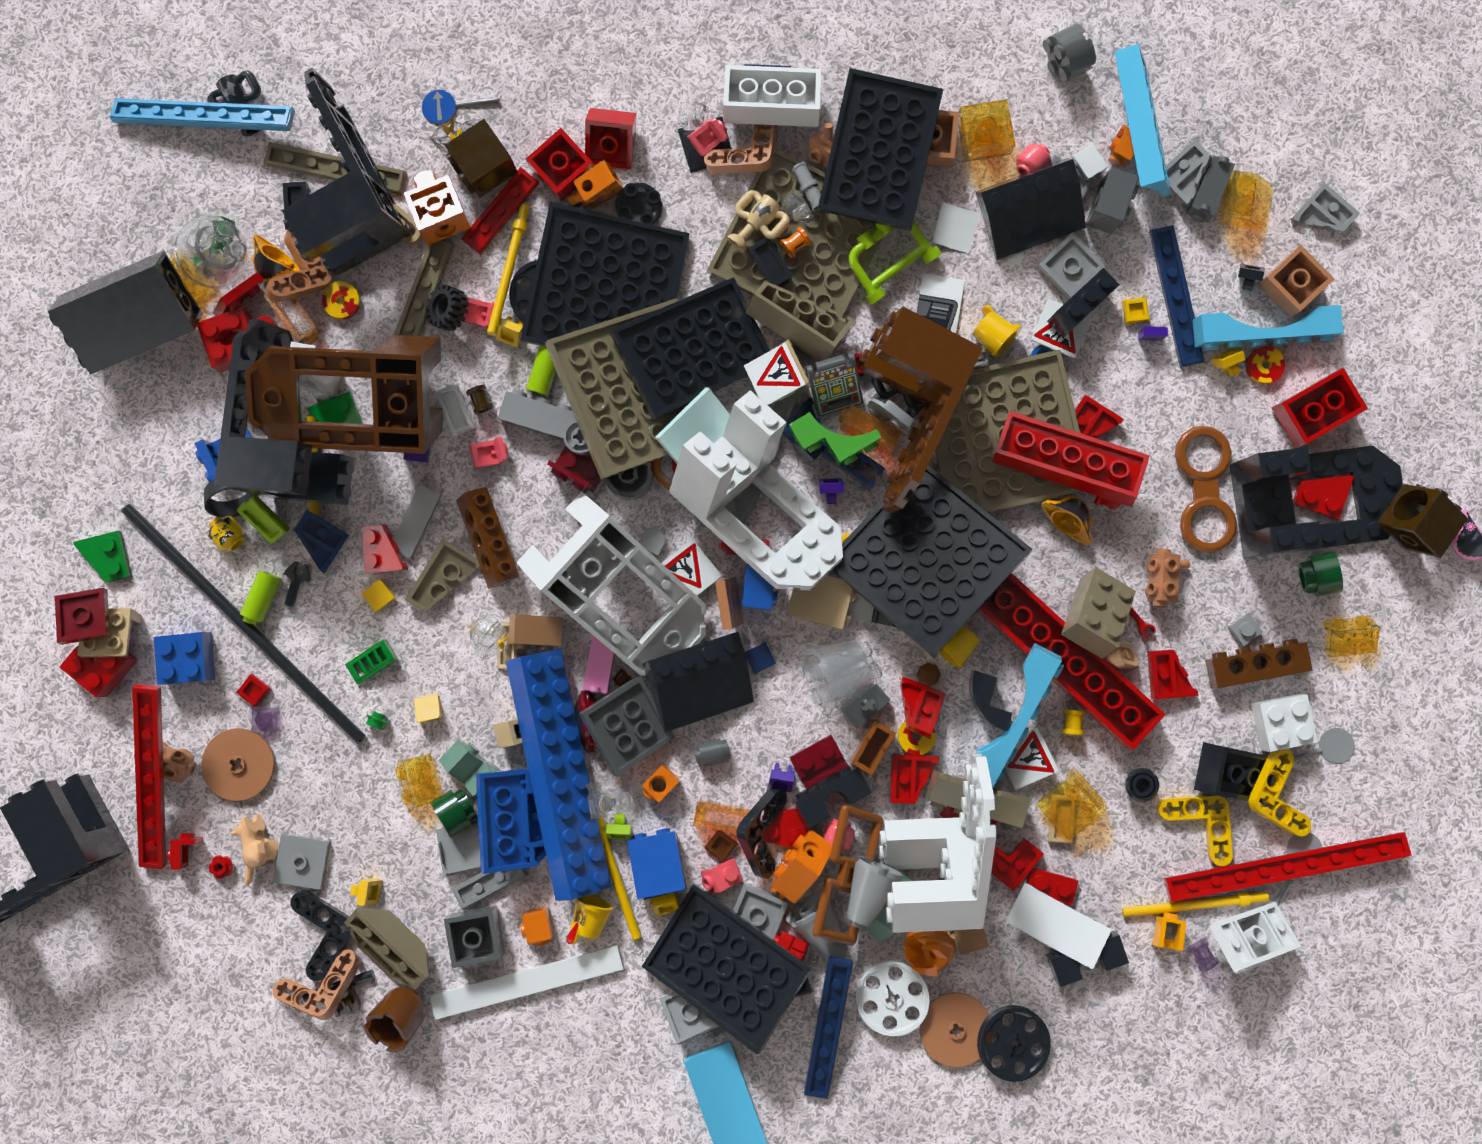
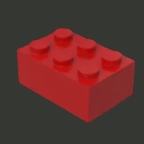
[1272,367,1368,448]

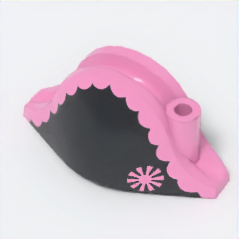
[1453,508,1482,560]

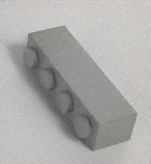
[498,390,576,441]

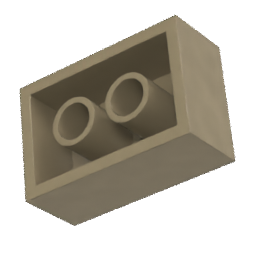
[1061,567,1136,658]

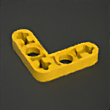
[1248,749,1311,837]
[1156,795,1233,866]

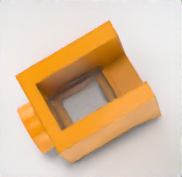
[1151,912,1187,951]

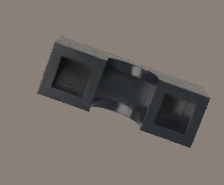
[1047,268,1120,338]
[792,765,872,828]
[1046,931,1129,987]

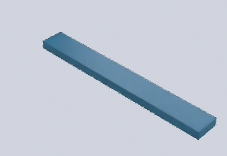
[109,98,295,131]

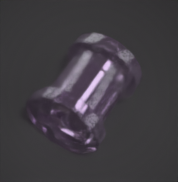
[1188,939,1220,971]

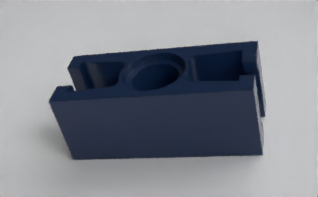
[822,448,885,490]

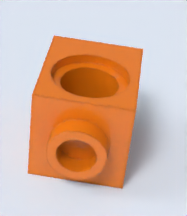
[642,763,680,803]

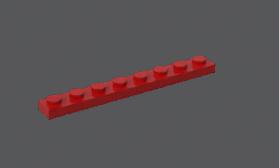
[132,684,167,869]

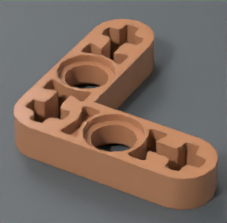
[704,124,778,174]
[265,230,331,302]
[273,949,361,1020]

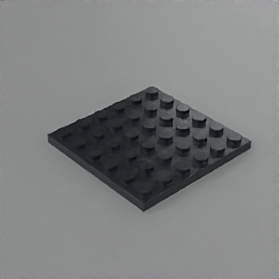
[520,201,690,346]
[831,465,1033,658]

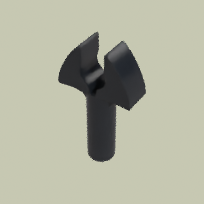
[283,561,311,607]

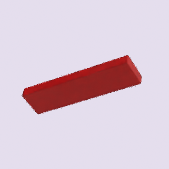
[461,167,540,255]

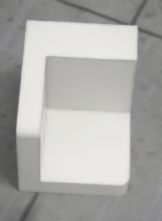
[1071,143,1108,180]

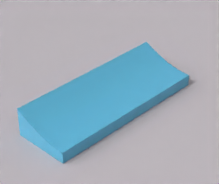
[1114,44,1171,197]
[684,1040,768,1144]

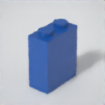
[627,828,687,901]

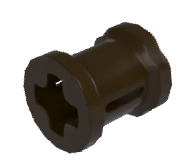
[466,384,494,415]

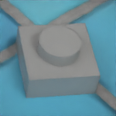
[1227,613,1263,646]

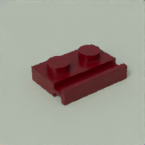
[789,734,848,788]

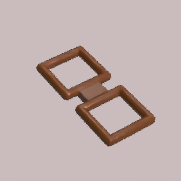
[812,805,883,946]

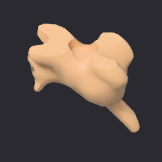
[230,814,279,886]

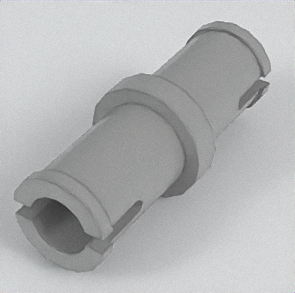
[792,162,821,211]

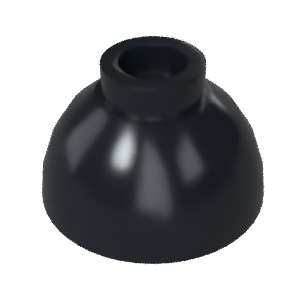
[1125,768,1159,802]

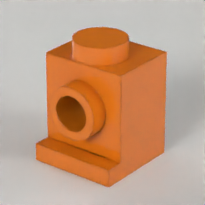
[1108,125,1134,167]

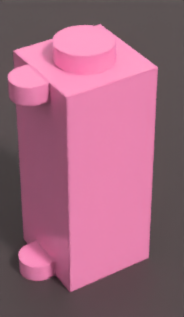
[583,635,615,694]

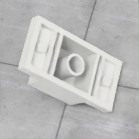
[1209,902,1301,975]

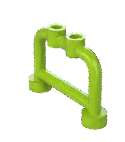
[849,221,942,305]

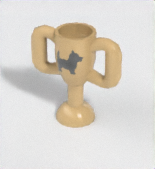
[726,190,790,253]

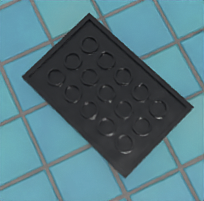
[817,68,943,231]
[609,277,770,420]
[641,884,813,1054]

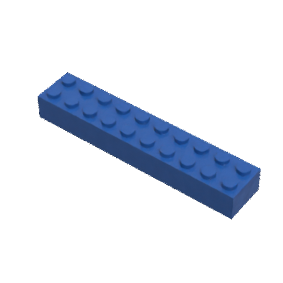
[505,649,612,901]

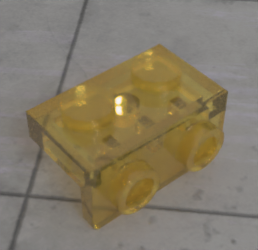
[1323,615,1380,657]
[395,753,441,809]

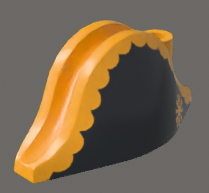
[251,234,300,282]
[1041,496,1094,546]

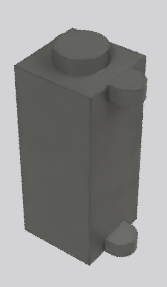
[1186,155,1235,223]

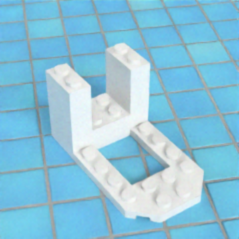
[669,391,843,591]
[516,491,706,676]
[879,754,996,933]

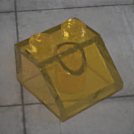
[1219,170,1273,232]

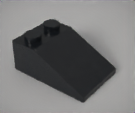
[1194,742,1274,805]

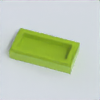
[236,495,290,544]

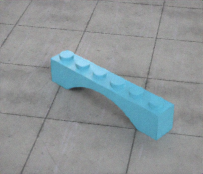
[1193,305,1344,351]
[975,643,1064,788]

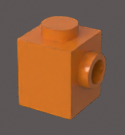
[520,906,554,946]

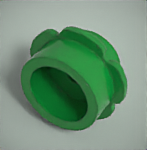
[366,711,389,730]

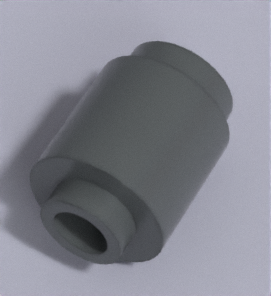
[694,738,731,767]

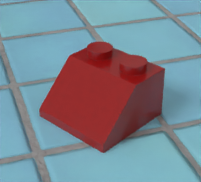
[585,108,637,169]

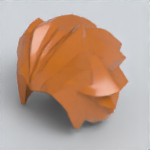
[903,931,956,977]

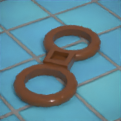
[1175,426,1237,553]

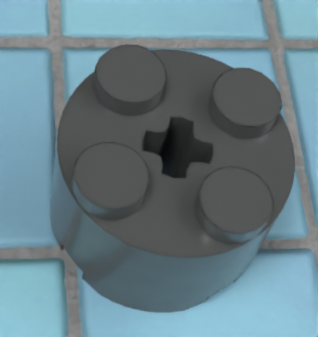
[1042,24,1096,82]
[605,462,654,500]

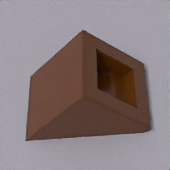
[612,668,633,687]

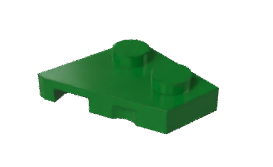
[307,391,363,424]
[73,530,132,583]

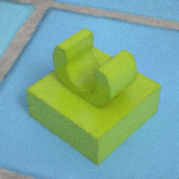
[606,813,632,840]

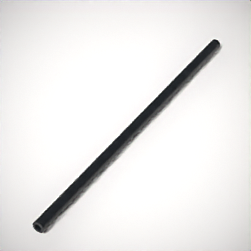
[121,504,366,744]

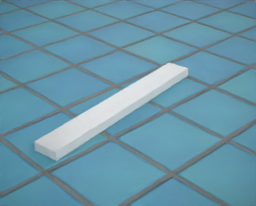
[430,944,624,1020]

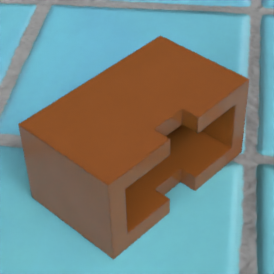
[849,720,897,775]

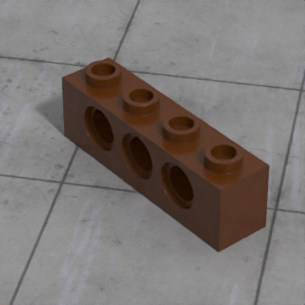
[456,487,519,589]
[1205,638,1313,688]

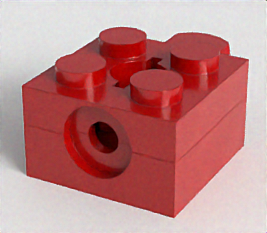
[197,307,278,373]

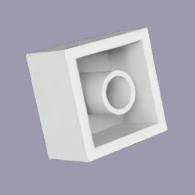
[1251,694,1318,752]

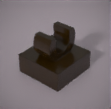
[332,985,361,1017]

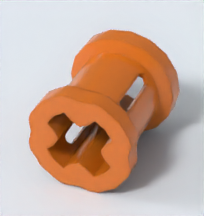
[780,227,812,258]

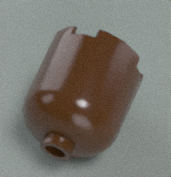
[364,987,426,1052]

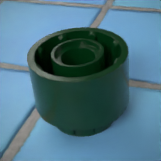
[1298,552,1343,597]
[430,789,477,838]

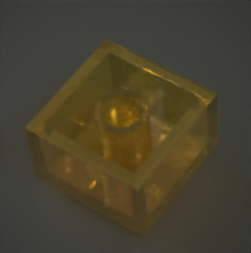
[958,99,1016,162]

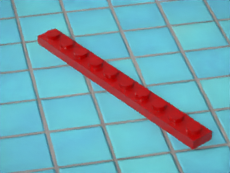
[1164,832,1412,902]

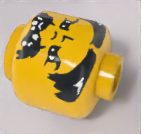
[208,516,245,552]

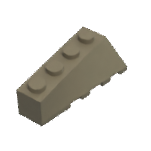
[745,281,855,361]
[925,770,1031,830]

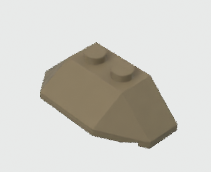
[344,907,429,990]

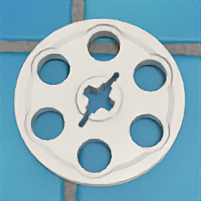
[856,960,929,1036]

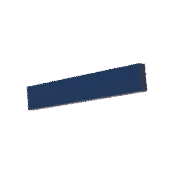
[1149,225,1205,368]
[804,956,853,1099]

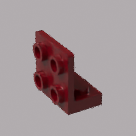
[547,445,601,494]

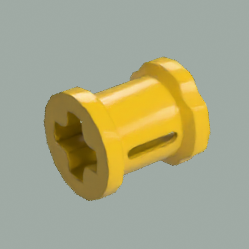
[1062,709,1085,735]

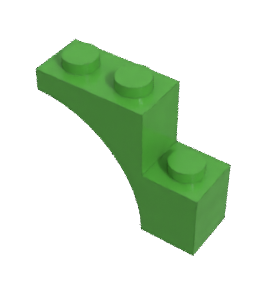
[788,412,882,466]

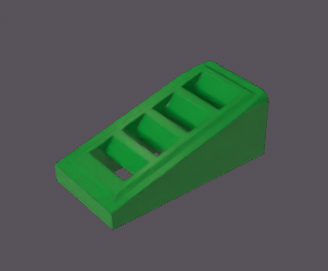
[345,639,399,685]

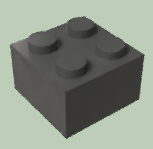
[1086,167,1139,234]
[444,905,505,968]

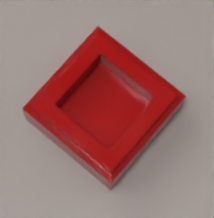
[236,673,271,707]

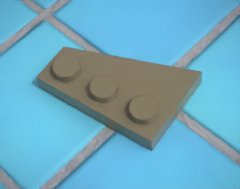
[405,539,480,612]

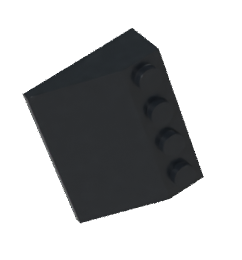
[975,158,1086,260]
[642,632,754,732]

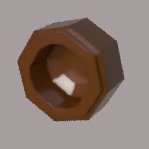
[916,663,941,687]

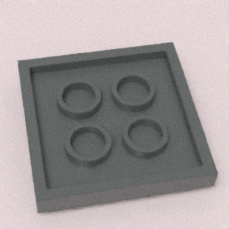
[579,676,675,777]

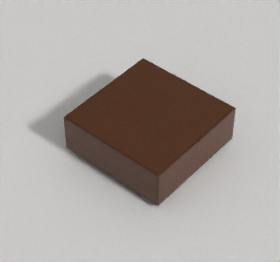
[704,828,738,862]

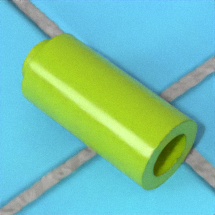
[525,346,556,397]
[240,569,282,625]

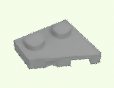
[1166,139,1212,207]
[1291,182,1360,233]

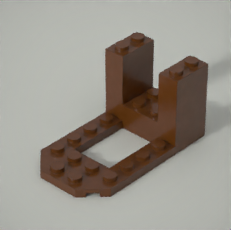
[859,306,983,513]
[245,335,443,454]

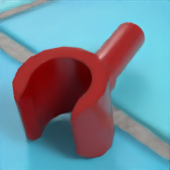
[1129,607,1156,638]

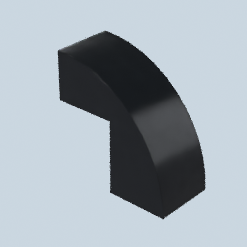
[969,670,1012,731]

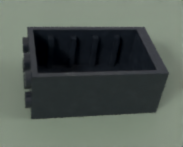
[48,250,203,375]

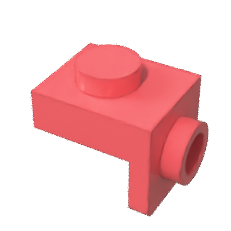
[687,118,728,156]
[461,297,494,328]
[468,437,509,469]
[701,858,743,893]

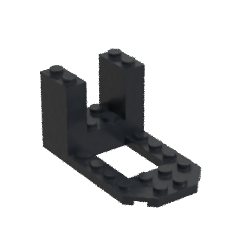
[282,67,412,275]
[214,319,354,505]
[1229,446,1403,558]
[0,773,130,923]

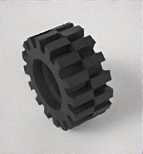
[425,284,469,331]

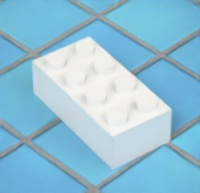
[723,65,821,127]

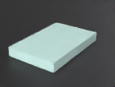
[655,388,730,463]

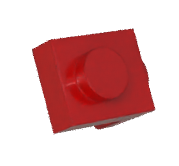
[167,833,203,870]

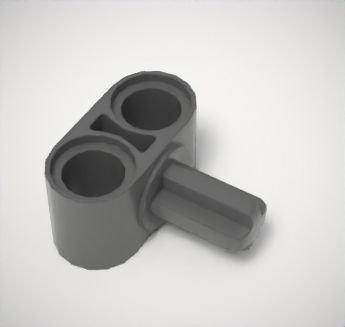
[841,681,890,729]

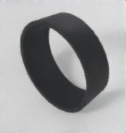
[204,479,259,518]

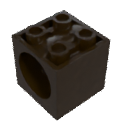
[445,119,517,198]
[1377,484,1468,558]

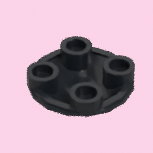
[616,182,662,225]

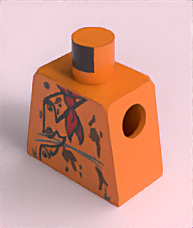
[567,160,624,209]

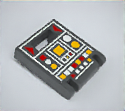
[806,352,864,417]

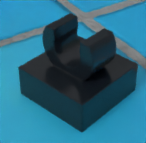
[1238,264,1265,291]

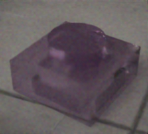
[251,707,278,732]

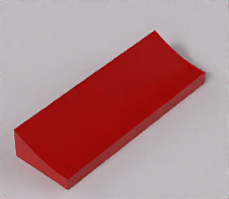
[992,411,1150,507]

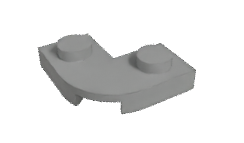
[867,393,915,431]

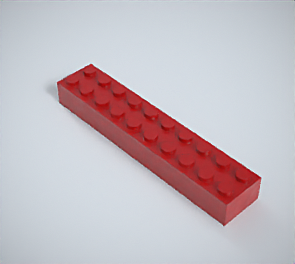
[977,574,1166,750]

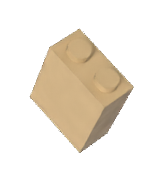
[786,575,857,630]

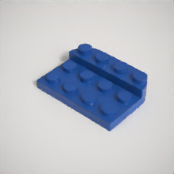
[476,769,546,874]

